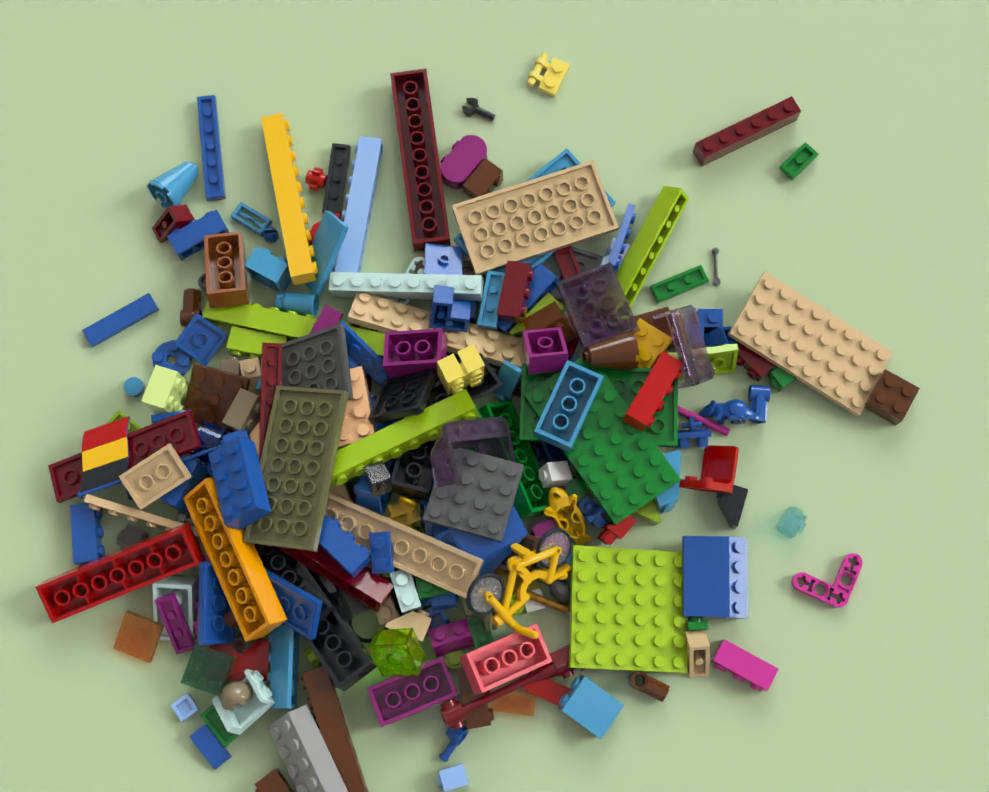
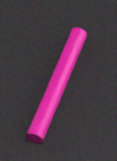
[678,406,730,436]

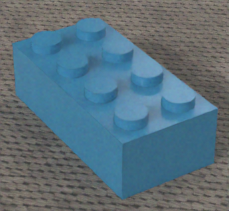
[534,360,604,453]

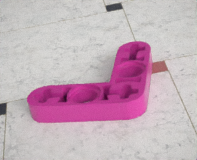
[791,553,863,608]

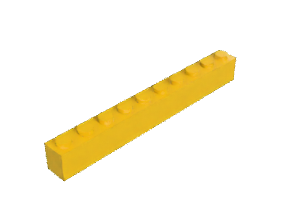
[261,113,318,285]

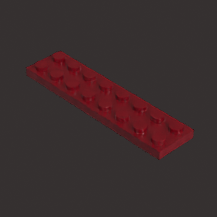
[48,410,202,503]

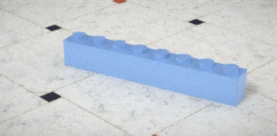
[332,136,383,273]

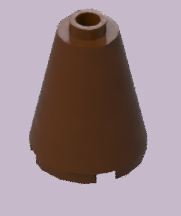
[582,331,639,370]

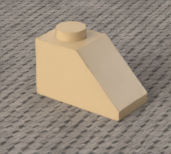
[239,357,261,396]
[385,609,432,642]
[685,630,710,678]

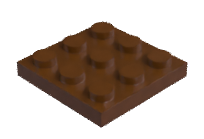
[184,363,251,433]

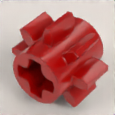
[305,167,327,192]

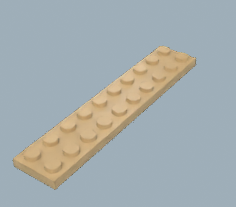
[347,293,526,369]
[324,492,484,598]

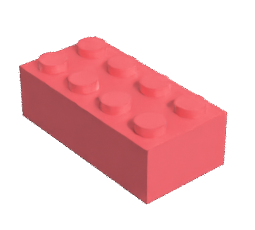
[459,623,552,695]

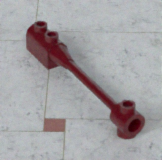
[440,645,585,731]

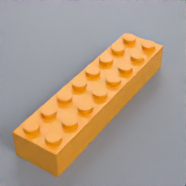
[183,477,288,642]

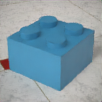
[244,247,292,293]

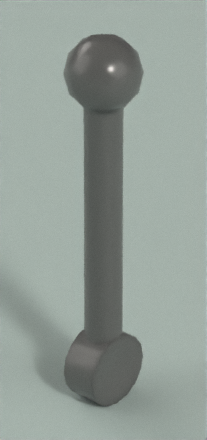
[712,248,721,286]

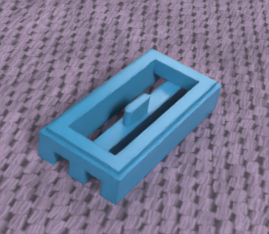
[231,202,272,237]

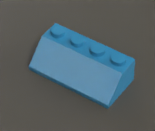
[267,625,300,709]

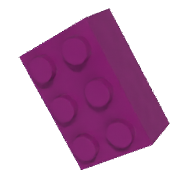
[383,328,447,377]

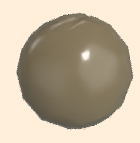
[221,681,253,711]

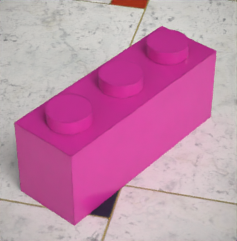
[710,639,779,692]

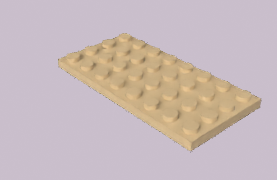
[452,160,619,275]
[728,272,893,416]

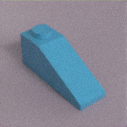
[493,360,522,402]

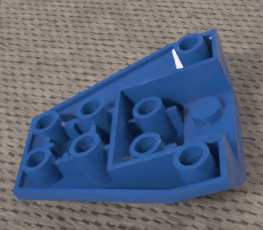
[432,505,528,585]

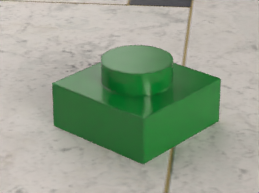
[686,618,709,631]

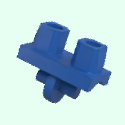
[678,416,711,449]
[578,497,608,529]

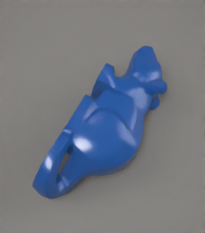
[698,399,762,424]

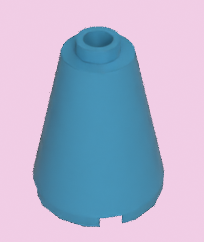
[147,161,198,209]

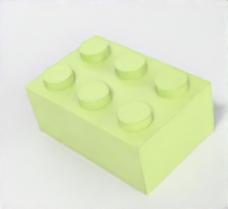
[141,365,189,414]

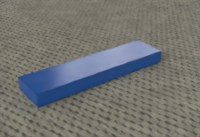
[82,293,159,347]

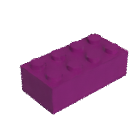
[367,657,459,727]

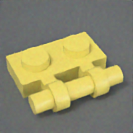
[527,53,570,97]

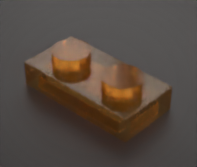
[493,692,536,716]

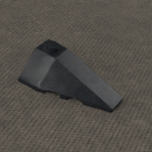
[425,353,503,408]

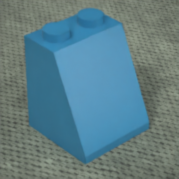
[653,449,681,514]

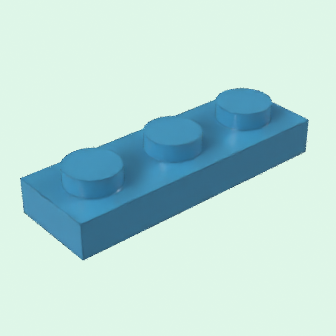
[477,270,505,329]

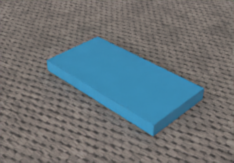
[304,210,349,295]

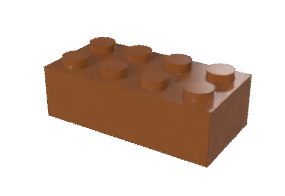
[204,231,249,308]

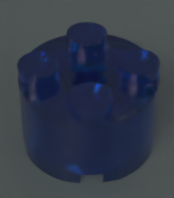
[189,420,228,464]

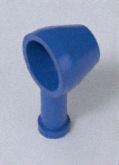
[439,727,469,762]

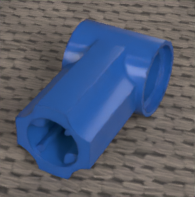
[748,384,771,424]

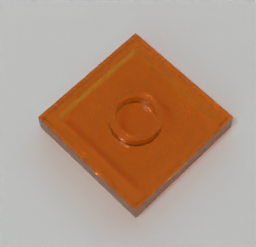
[113,610,164,663]

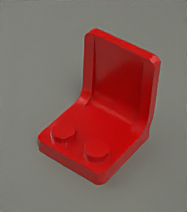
[679,445,739,493]

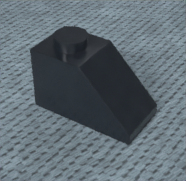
[716,485,748,529]

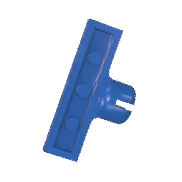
[338,320,396,386]

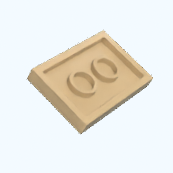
[118,443,192,510]

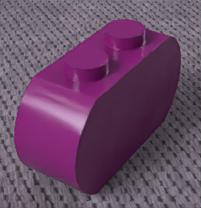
[440,135,487,189]

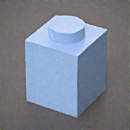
[436,763,469,792]

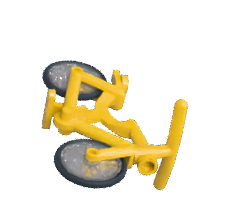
[466,528,572,639]

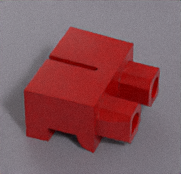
[597,516,636,545]

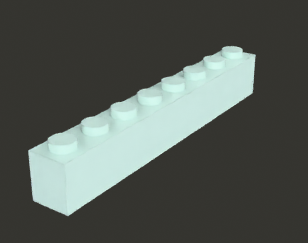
[329,272,484,301]

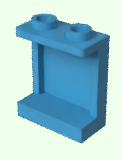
[558,675,624,739]

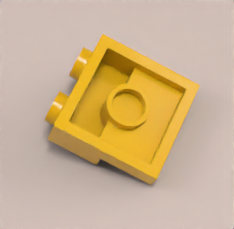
[630,318,673,368]

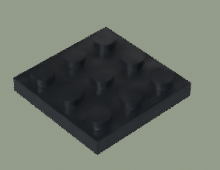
[368,368,437,424]

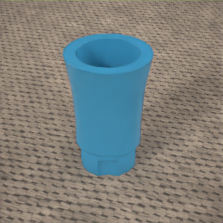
[275,292,319,317]

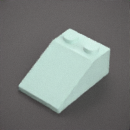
[152,576,199,641]

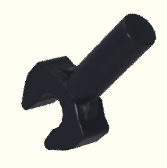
[462,98,496,121]

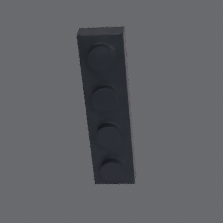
[322,143,351,216]

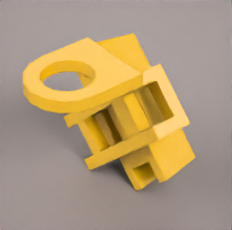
[387,496,421,528]

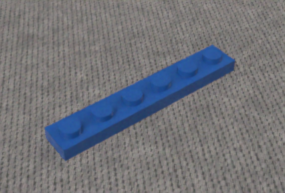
[197,95,226,201]

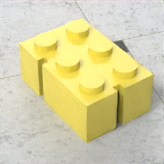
[437,344,485,395]

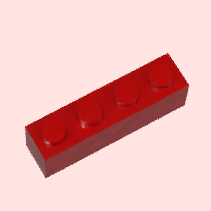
[622,351,683,432]

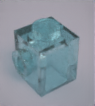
[774,506,807,539]

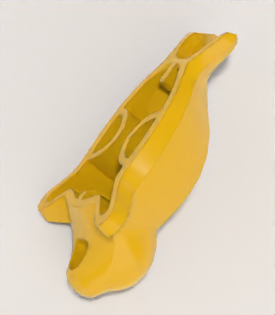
[543,487,592,546]

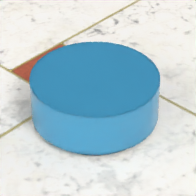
[124,377,145,397]

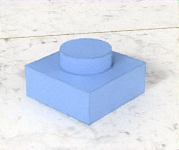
[171,693,200,722]

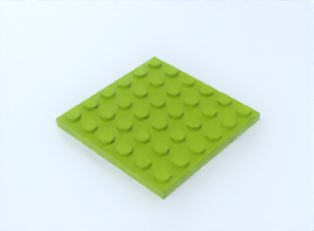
[569,545,688,673]

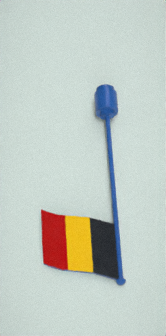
[77,416,251,499]

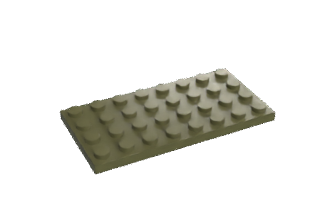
[243,386,349,552]

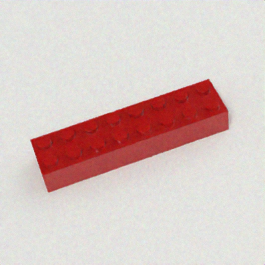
[35,522,205,623]

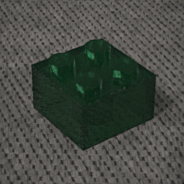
[181,644,238,696]

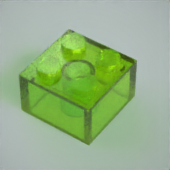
[369,628,426,677]

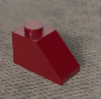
[152,205,195,243]

